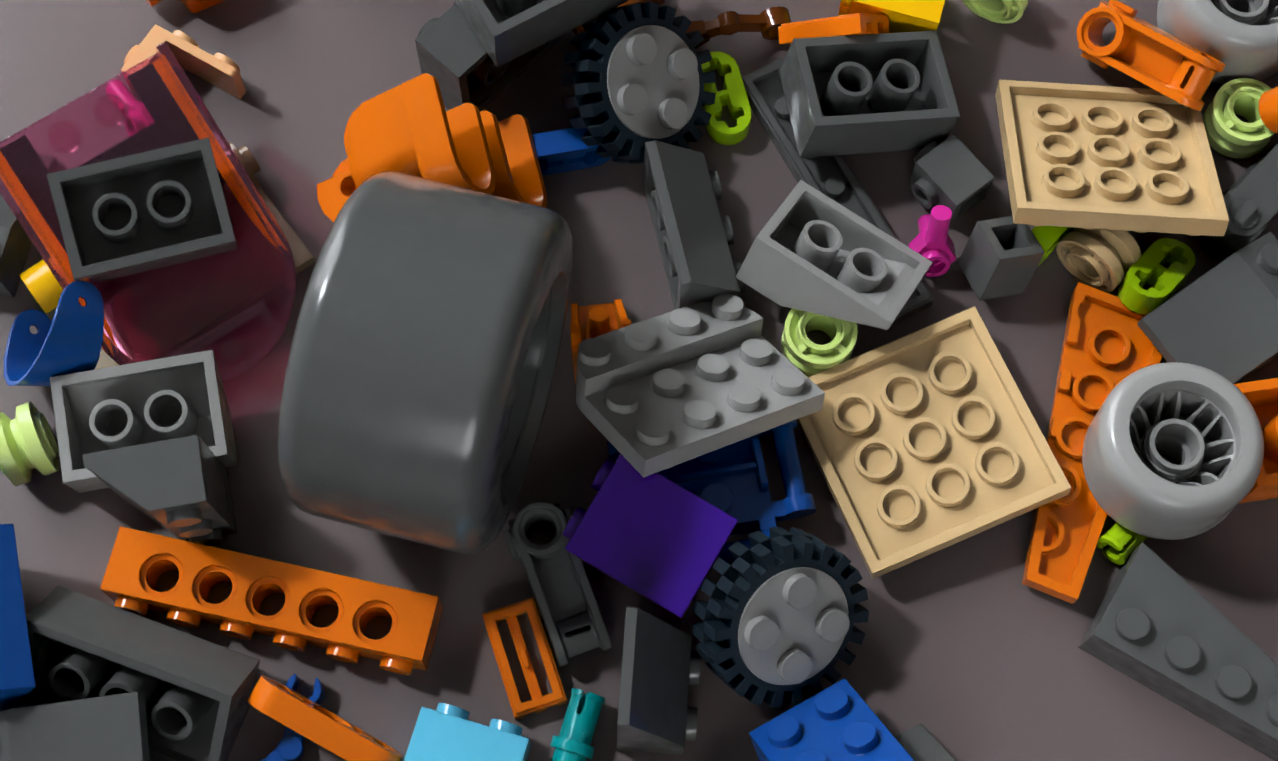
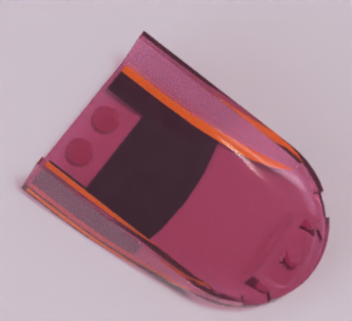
[0,41,296,382]

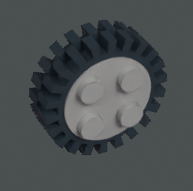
[561,2,716,164]
[692,527,869,708]

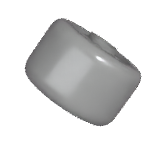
[1157,0,1278,86]
[1082,362,1264,540]

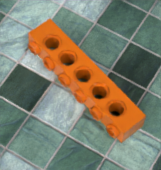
[100,526,443,675]

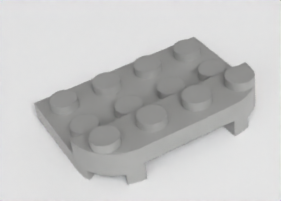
[576,294,825,478]

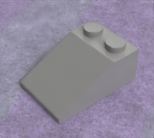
[736,180,933,330]

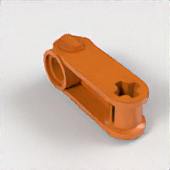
[1077,0,1226,111]

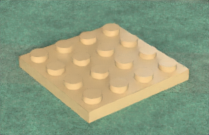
[995,80,1229,237]
[796,306,1071,579]

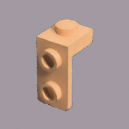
[121,24,246,99]

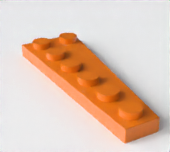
[1022,282,1162,604]

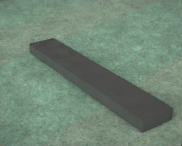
[742,58,934,327]

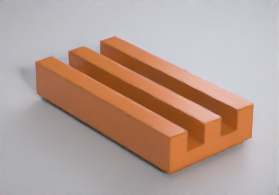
[778,13,889,44]
[482,597,567,721]

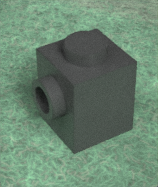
[909,134,994,225]
[958,216,1045,301]

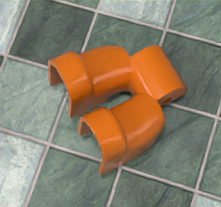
[317,73,547,222]

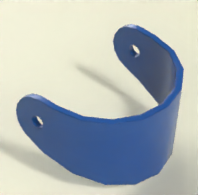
[4,280,104,387]

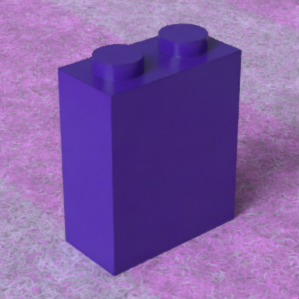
[563,454,738,619]

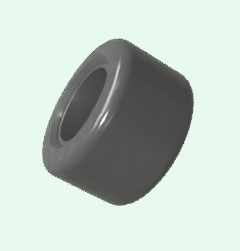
[278,171,573,554]

